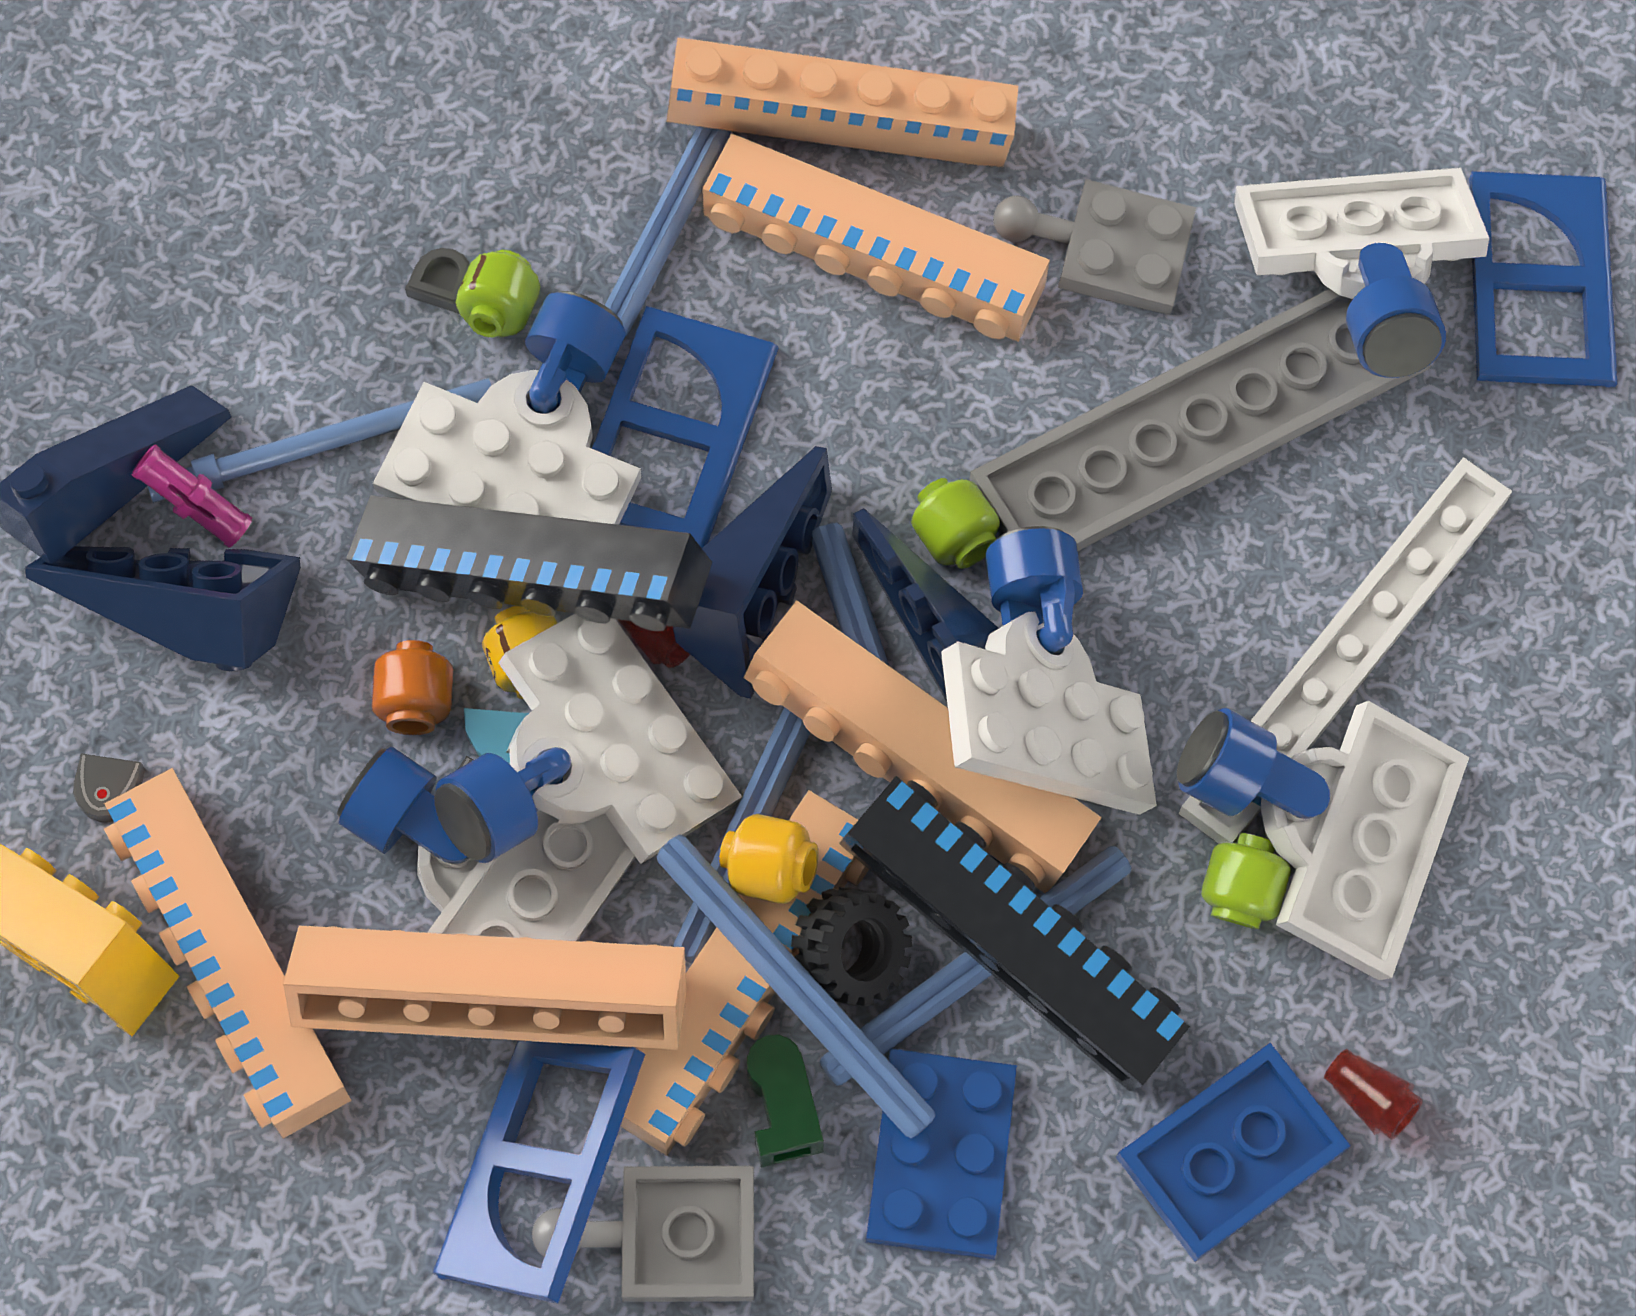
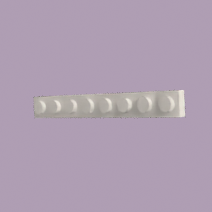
[1179,457,1512,844]

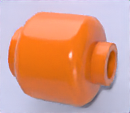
[372,640,453,735]

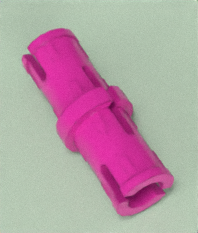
[132,444,252,548]

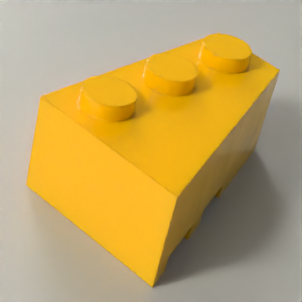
[0,843,179,1037]

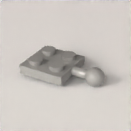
[993,179,1196,315]
[532,1166,754,1302]

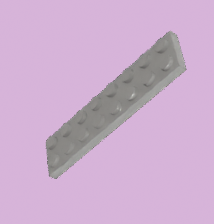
[969,288,1431,551]

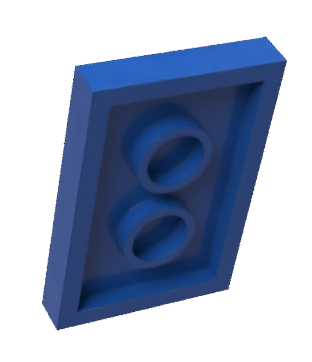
[1116,1042,1351,1262]
[866,1048,1017,1259]

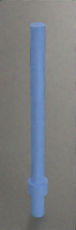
[148,378,491,503]

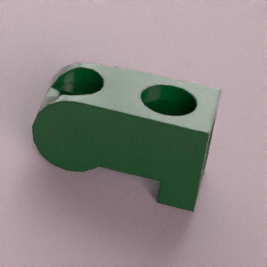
[747,1035,824,1168]

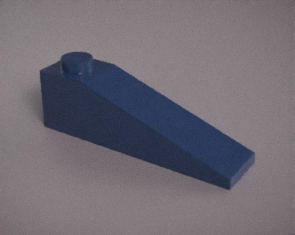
[0,385,232,565]
[673,446,832,699]
[852,508,999,702]
[25,546,301,671]

